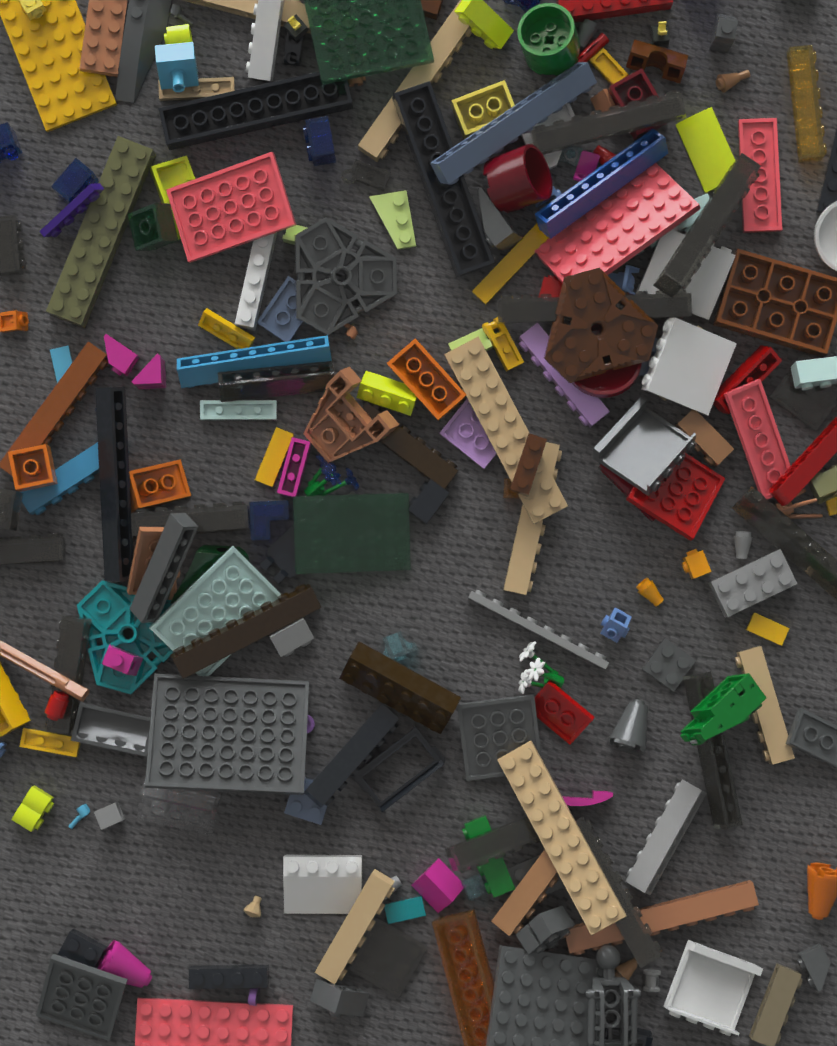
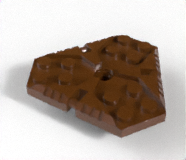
[544,267,658,383]

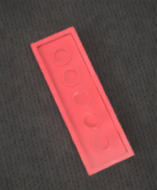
[738,118,782,233]
[724,379,791,501]

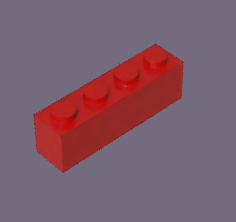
[713,345,782,414]

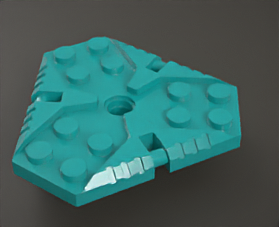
[77,580,174,694]

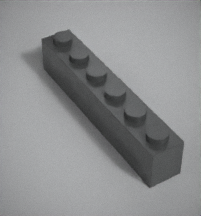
[130,513,199,623]

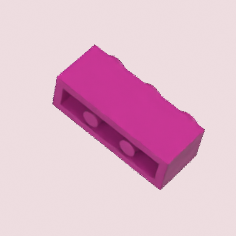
[277,437,312,499]

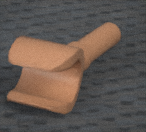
[344,323,358,339]

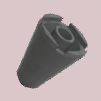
[607,699,648,755]

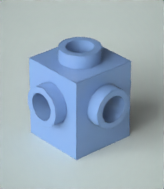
[600,608,632,643]

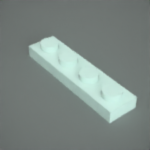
[200,400,277,420]

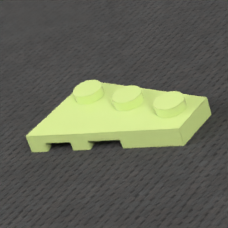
[369,190,416,250]

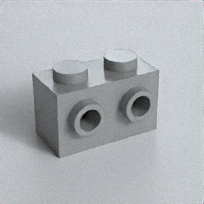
[268,617,314,657]

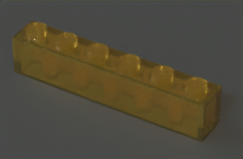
[787,45,827,163]

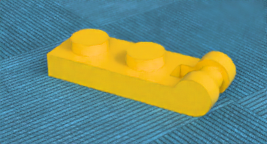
[482,316,524,372]

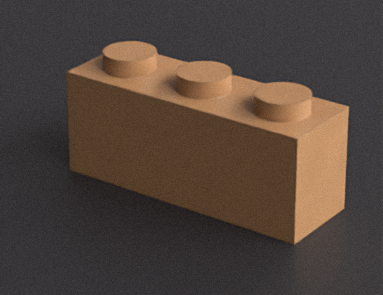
[676,410,734,467]

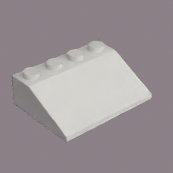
[283,855,362,914]

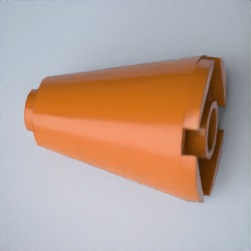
[807,863,837,920]

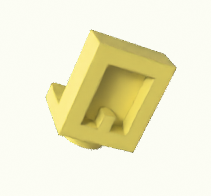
[19,0,47,20]

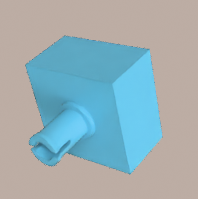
[155,42,199,93]

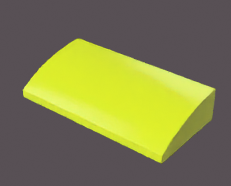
[675,107,742,193]
[150,156,195,241]

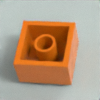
[8,444,58,492]

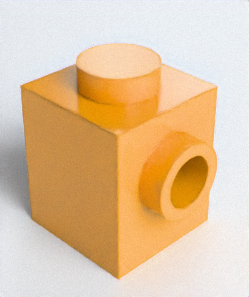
[682,548,712,579]

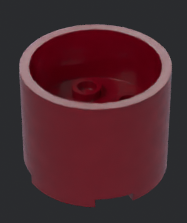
[483,144,552,214]

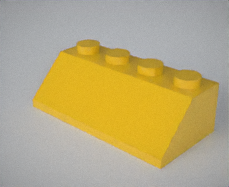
[0,661,31,738]

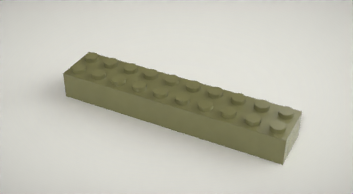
[46,136,156,328]

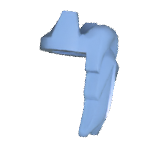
[608,265,640,296]

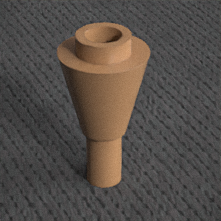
[716,70,750,93]
[615,952,646,980]

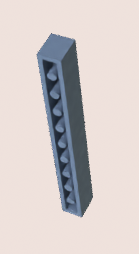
[430,62,597,185]

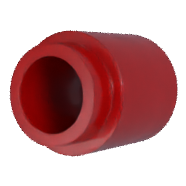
[44,690,69,721]

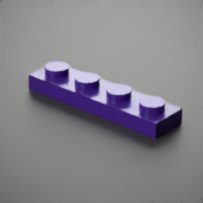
[40,183,104,238]

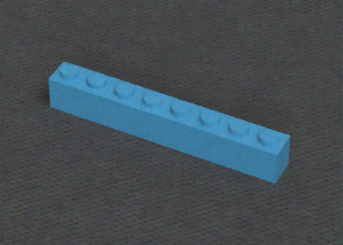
[177,335,332,388]

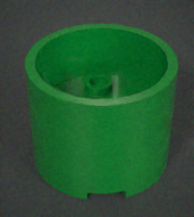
[517,3,580,76]

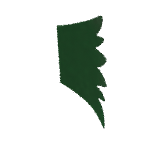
[170,545,249,604]

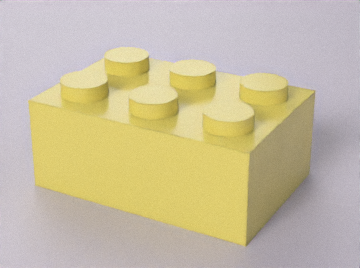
[451,80,515,139]

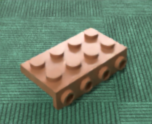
[127,527,180,600]

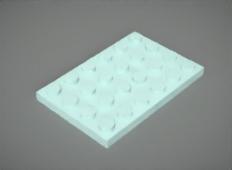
[149,546,281,676]

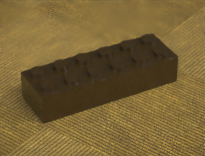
[339,641,461,734]

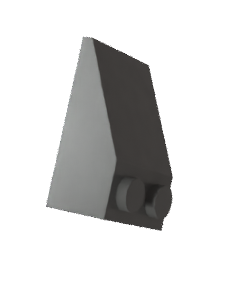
[478,187,523,252]

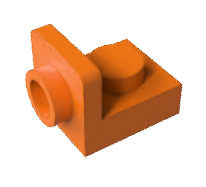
[0,310,29,333]

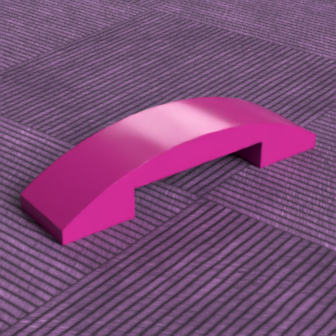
[562,790,613,806]

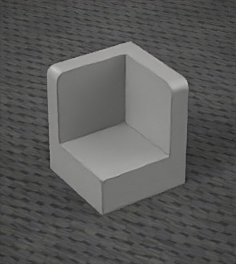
[94,801,125,830]

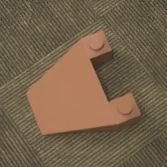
[304,367,400,463]

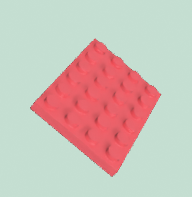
[166,152,296,263]

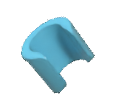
[69,804,90,829]

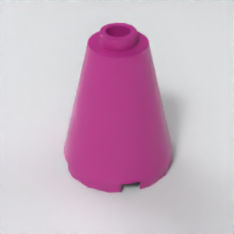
[97,940,152,988]

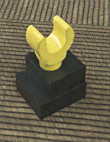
[283,14,309,41]
[651,21,670,46]

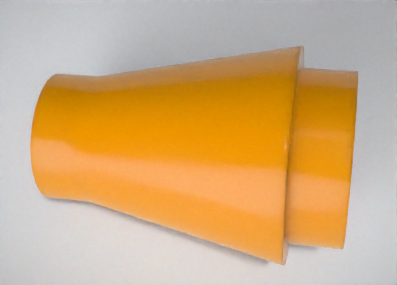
[636,578,664,607]

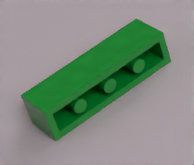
[462,815,515,898]

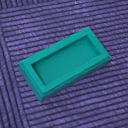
[384,896,426,924]

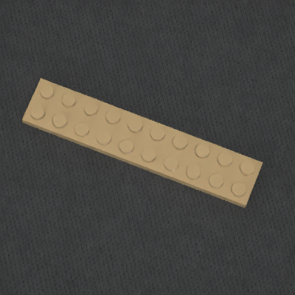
[444,337,568,524]
[497,741,627,935]

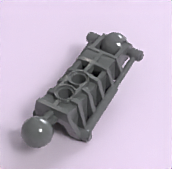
[586,945,641,1046]

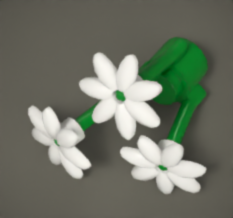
[518,642,564,694]

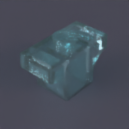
[383,631,418,662]

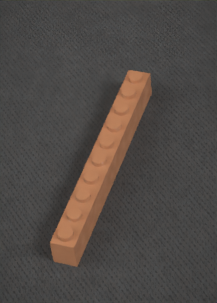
[565,880,759,955]

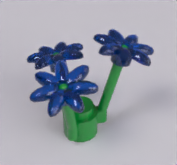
[304,455,359,501]

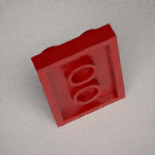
[534,680,594,745]

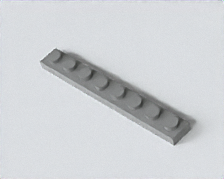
[468,590,609,669]

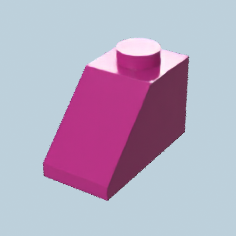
[104,334,140,376]

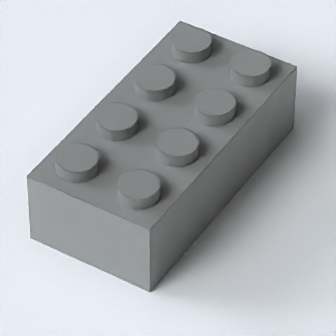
[708,549,797,617]

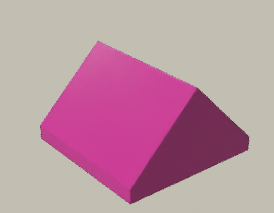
[131,353,166,389]
[411,858,466,913]

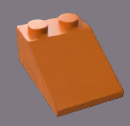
[129,459,191,513]

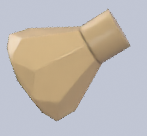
[243,896,262,917]

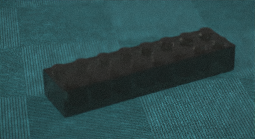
[653,153,761,298]

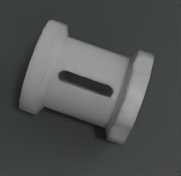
[643,969,661,992]

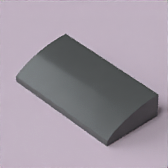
[71,703,151,757]

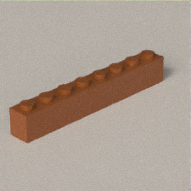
[0,341,108,476]

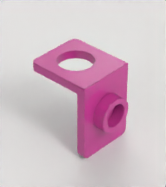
[573,150,600,181]

